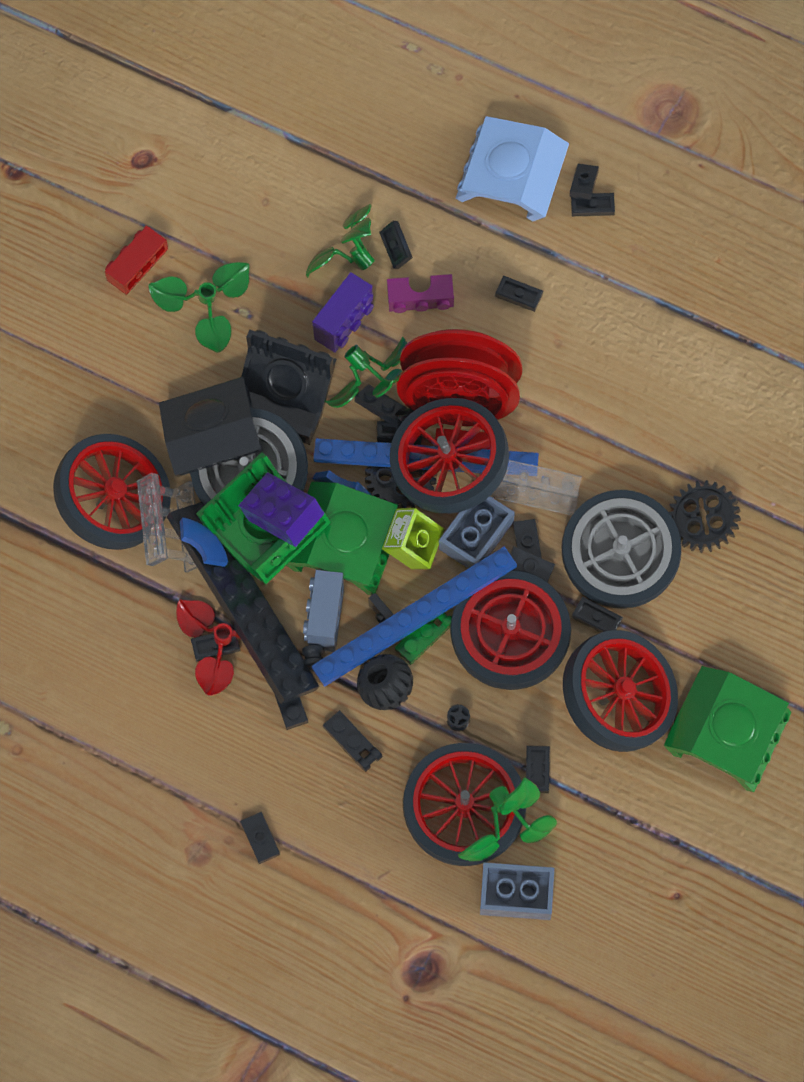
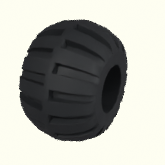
[357,654,413,710]

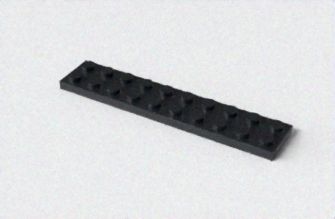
[167,502,319,704]

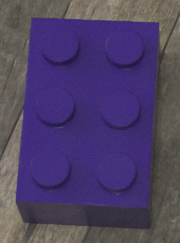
[312,272,374,353]
[238,472,324,547]

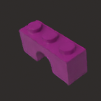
[387,274,454,313]

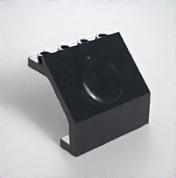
[241,329,337,445]
[159,377,263,477]

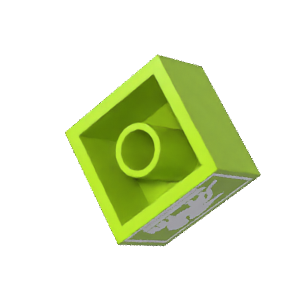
[382,508,444,569]

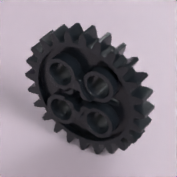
[365,444,437,509]
[669,480,741,553]

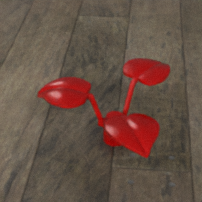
[176,599,241,696]

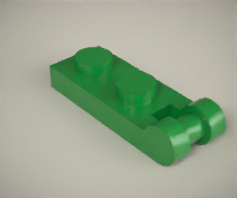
[395,612,452,665]

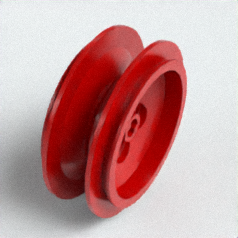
[396,329,523,426]

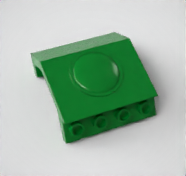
[196,452,331,584]
[286,482,398,595]
[663,666,792,792]

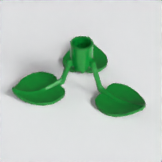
[306,204,375,278]
[149,262,249,353]
[326,337,407,408]
[457,777,557,861]

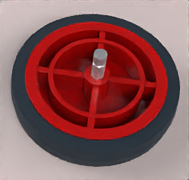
[450,571,571,690]

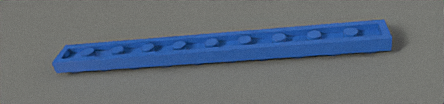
[313,438,539,477]
[312,546,517,687]

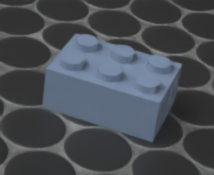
[439,496,515,568]
[303,570,344,652]
[480,862,554,920]

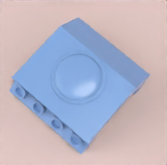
[456,116,569,222]

